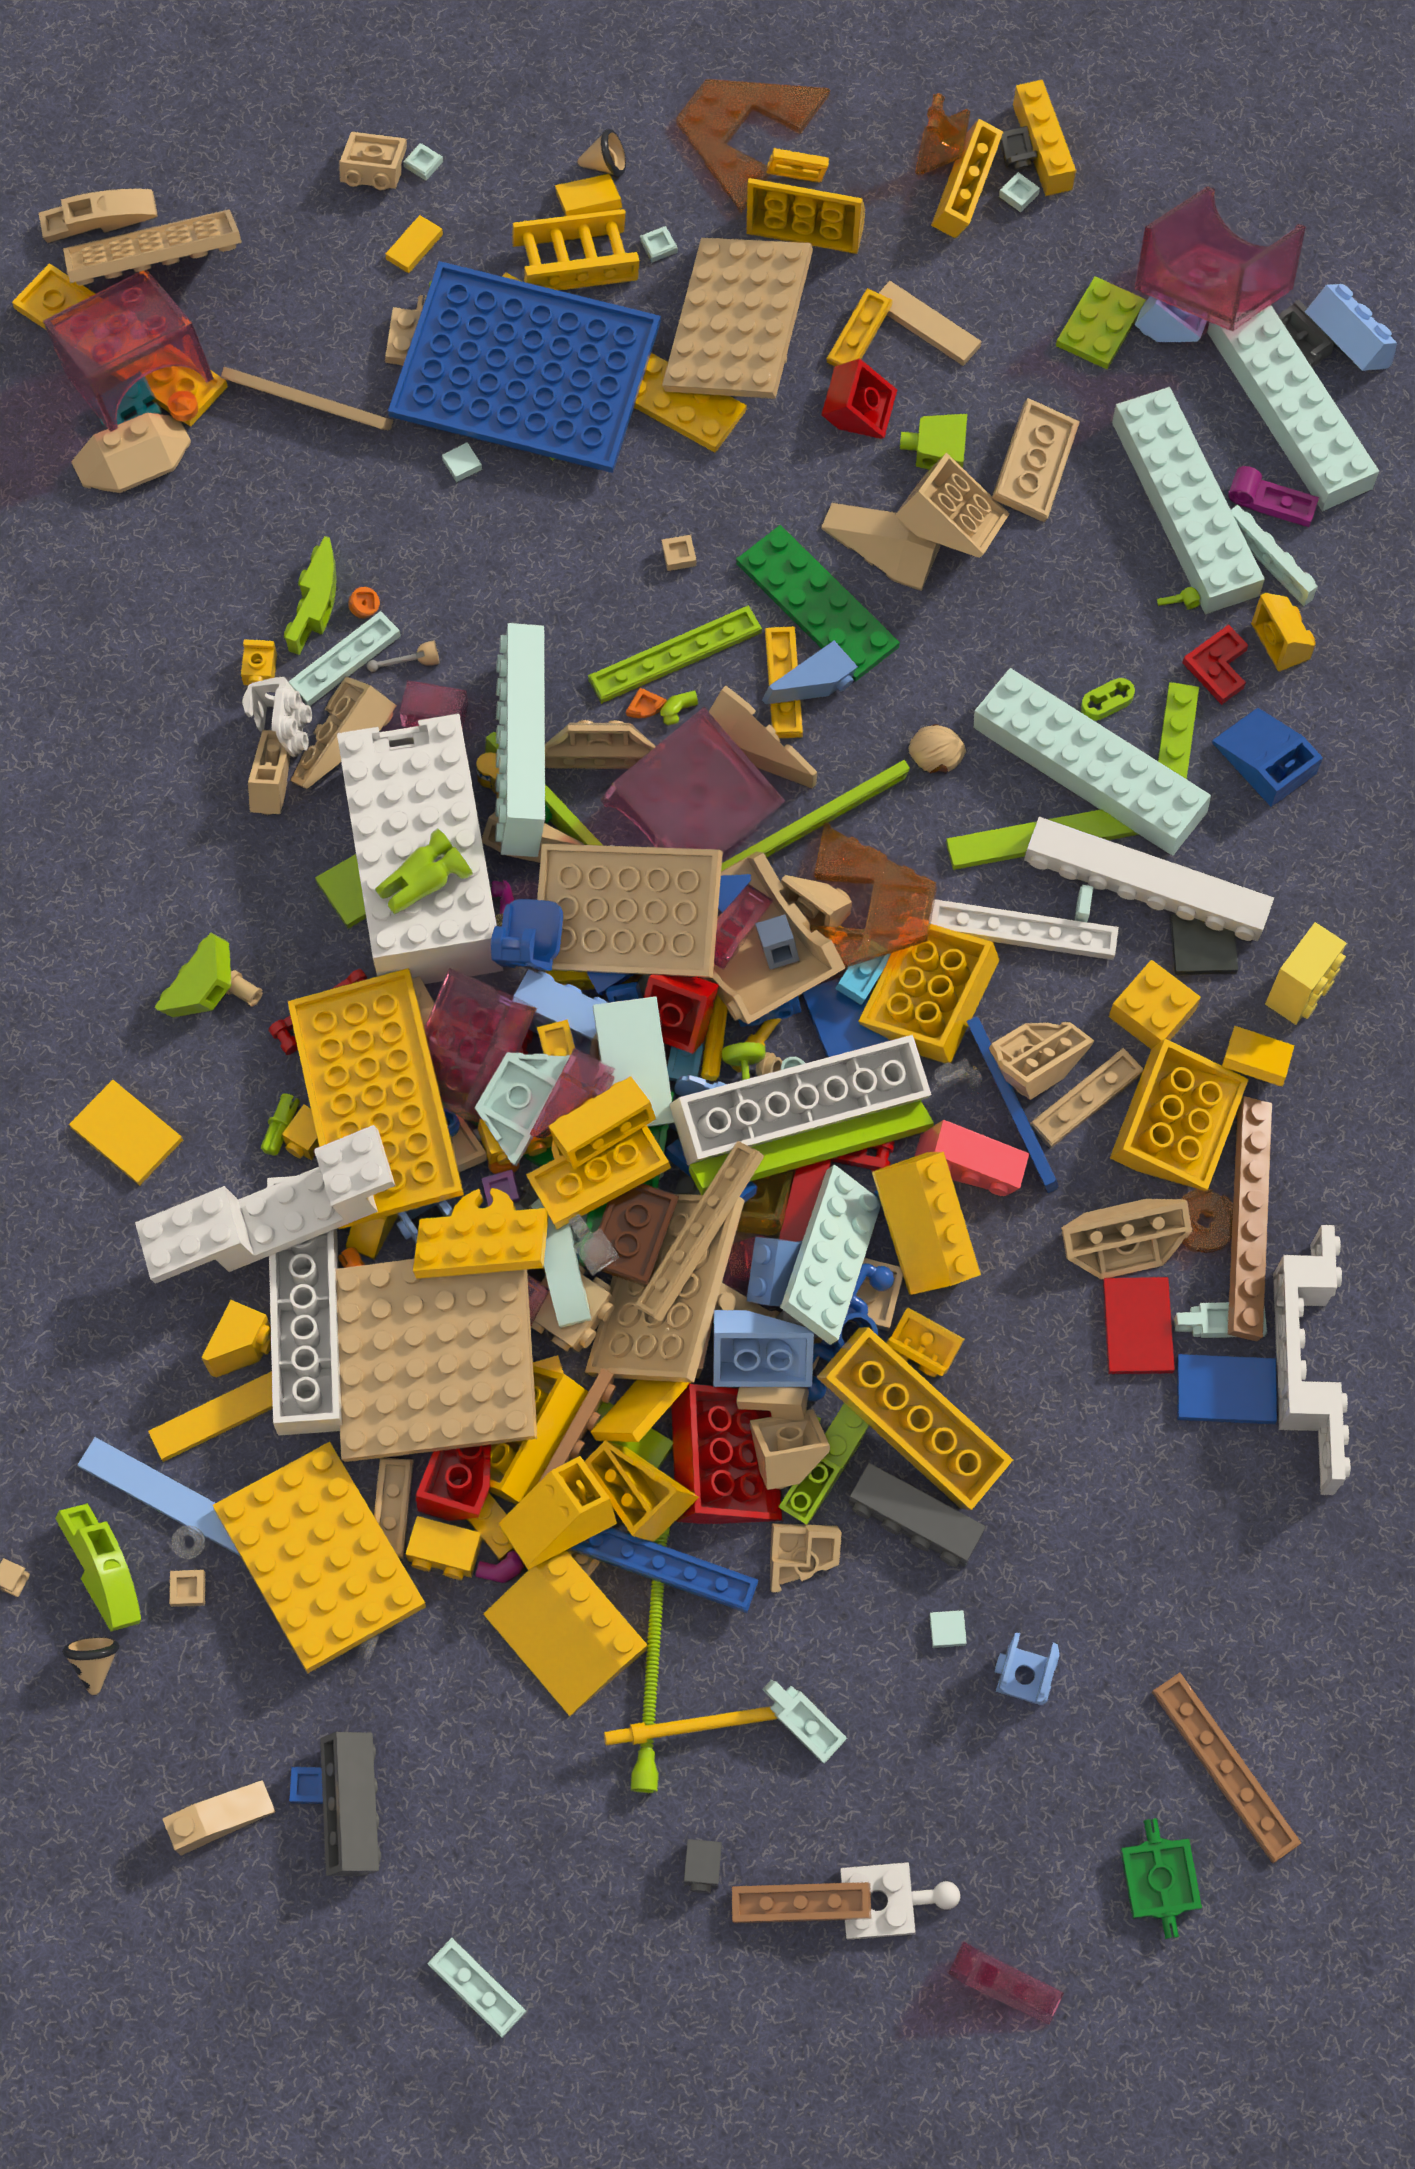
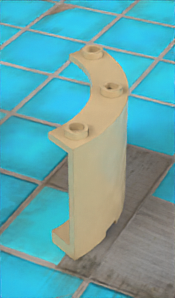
[699,852,846,1024]

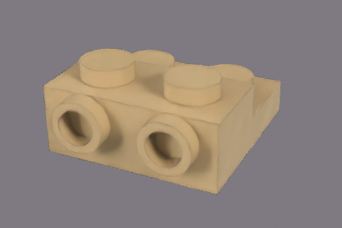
[340,132,407,190]

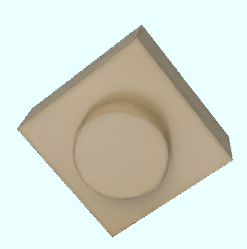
[662,535,696,571]
[170,1570,205,1607]

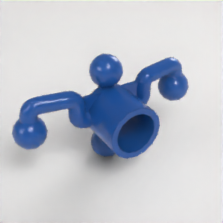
[806,1263,894,1401]

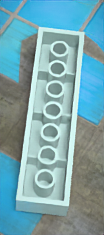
[1207,292,1379,511]
[1112,387,1265,614]
[495,623,545,857]
[973,668,1211,856]

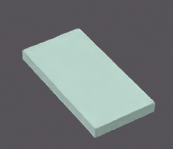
[592,997,675,1127]

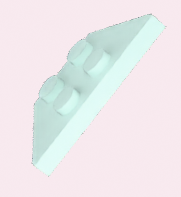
[475,1052,578,1166]

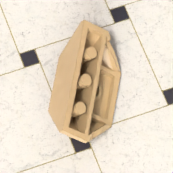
[71,413,191,493]
[545,720,661,769]
[989,1022,1094,1100]
[1061,1199,1192,1280]

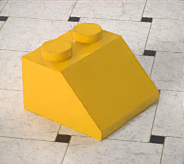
[1251,593,1315,672]
[201,1300,271,1377]

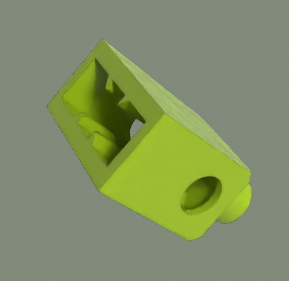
[900,414,967,470]

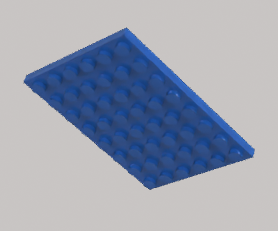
[388,261,661,473]

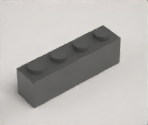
[849,1463,986,1567]
[320,1732,381,1876]

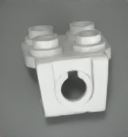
[242,677,312,757]

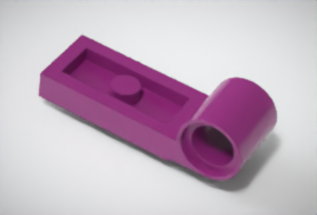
[1228,466,1319,527]

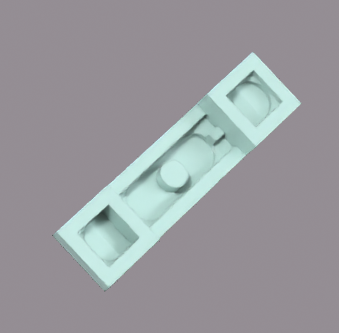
[535,1205,592,1328]

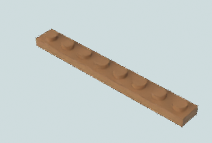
[1227,1096,1272,1341]

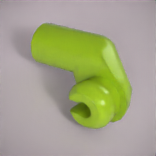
[660,690,698,725]

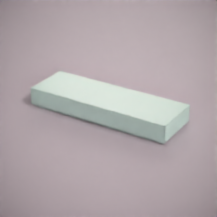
[427,1938,527,2038]

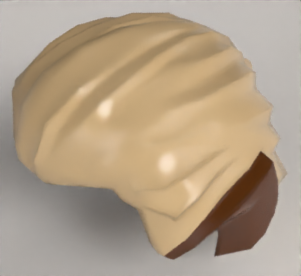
[909,724,966,774]

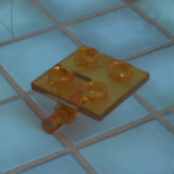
[915,93,971,175]

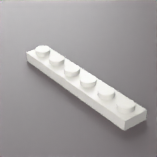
[931,899,1119,960]

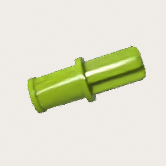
[261,1093,300,1156]

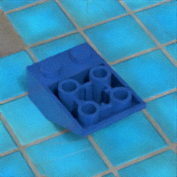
[1212,708,1323,807]

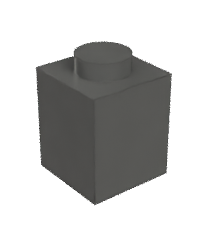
[684,1839,722,1893]

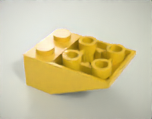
[498,1456,617,1570]

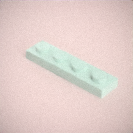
[1231,505,1318,606]
[288,611,401,706]

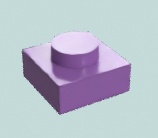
[481,1169,521,1207]

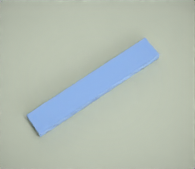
[78,1437,240,1556]

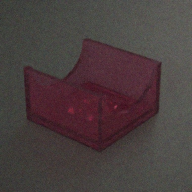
[1135,186,1306,332]
[43,270,214,432]
[600,707,785,858]

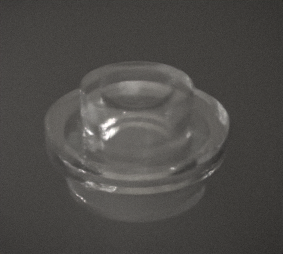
[172,1525,205,1559]

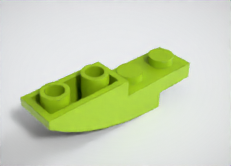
[284,536,336,655]
[779,1403,869,1525]
[55,1503,141,1631]

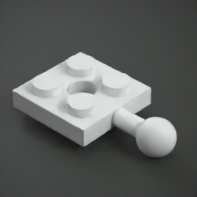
[840,1862,960,1940]

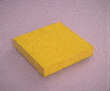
[555,174,622,216]
[1222,1026,1294,1087]

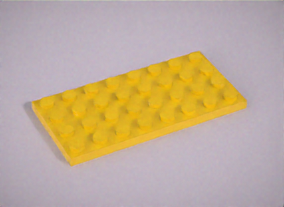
[288,968,464,1229]

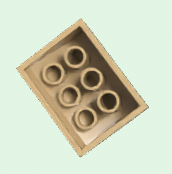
[895,453,1010,558]

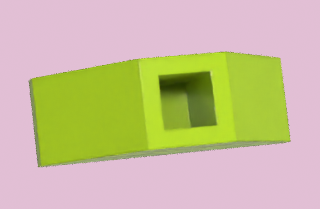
[155,933,231,1017]

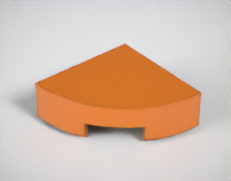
[626,688,667,718]

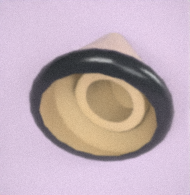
[577,129,626,177]
[62,1638,120,1695]

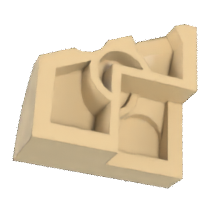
[736,1387,809,1420]
[770,1523,842,1592]

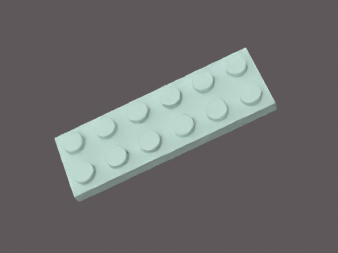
[780,1165,881,1345]

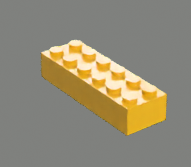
[817,1327,1013,1510]

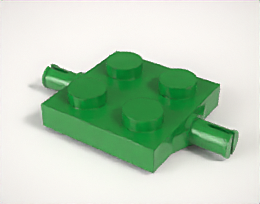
[1120,1818,1202,1939]

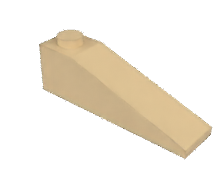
[821,503,941,591]
[291,676,397,789]
[701,686,817,788]

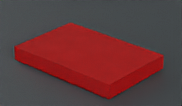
[1103,1277,1174,1374]

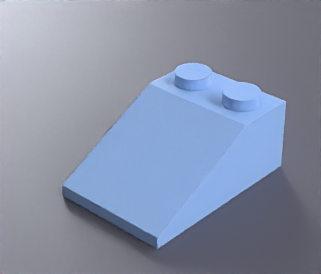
[713,1310,814,1387]

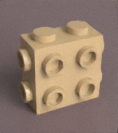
[529,1266,616,1352]

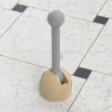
[367,641,440,672]

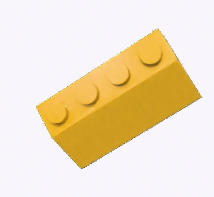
[872,1152,981,1295]
[489,1365,589,1504]

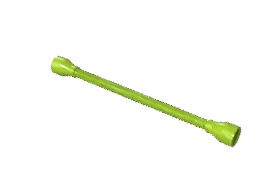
[630,1527,670,1793]

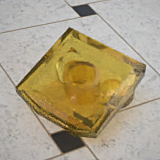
[736,1170,794,1235]

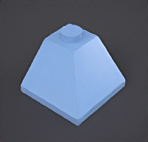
[1135,272,1212,342]

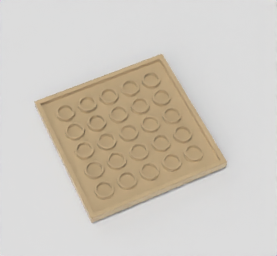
[336,1259,537,1462]

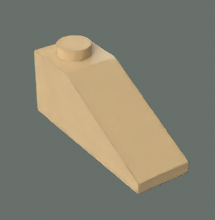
[248,730,290,815]
[162,1780,276,1855]

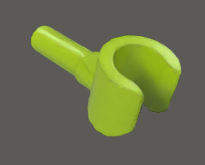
[1157,587,1201,610]

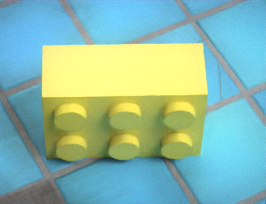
[1265,922,1347,1025]

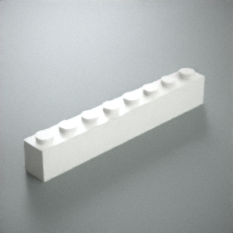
[1024,817,1274,941]

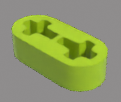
[1081,678,1135,721]

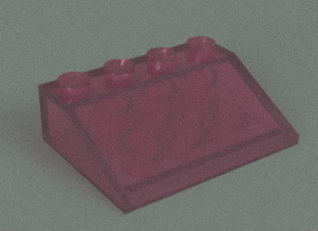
[424,968,537,1122]

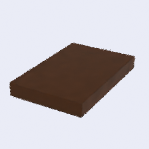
[585,1183,679,1287]

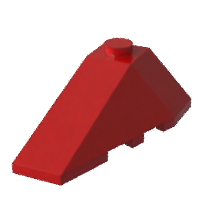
[415,1444,491,1521]

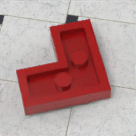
[1182,625,1248,705]

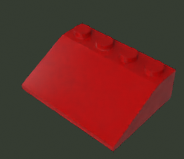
[671,1384,782,1524]

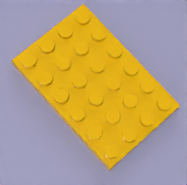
[212,1442,426,1674]

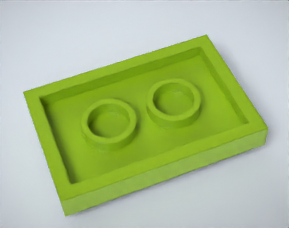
[1056,276,1146,369]

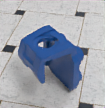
[491,899,563,971]

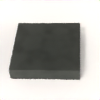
[1170,914,1238,975]

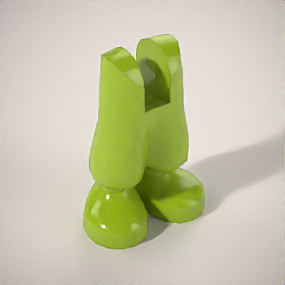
[375,828,473,914]

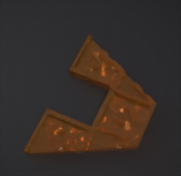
[676,79,830,214]
[809,823,937,968]

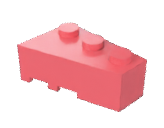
[915,1120,1029,1196]

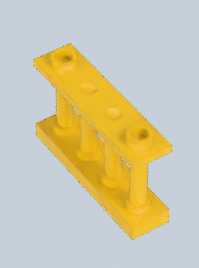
[512,209,640,291]

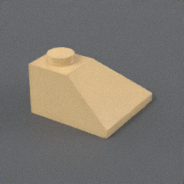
[780,875,852,939]
[750,1409,830,1490]

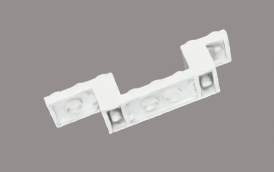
[135,1125,396,1284]
[1273,1225,1350,1495]

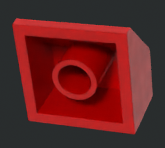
[821,358,897,439]
[644,975,719,1054]

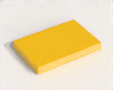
[69,1080,183,1186]
[591,1380,690,1442]

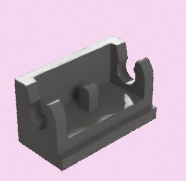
[1278,299,1335,367]

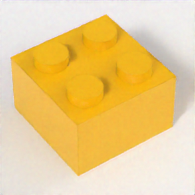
[1109,960,1201,1049]

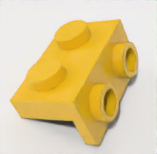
[886,1308,965,1377]

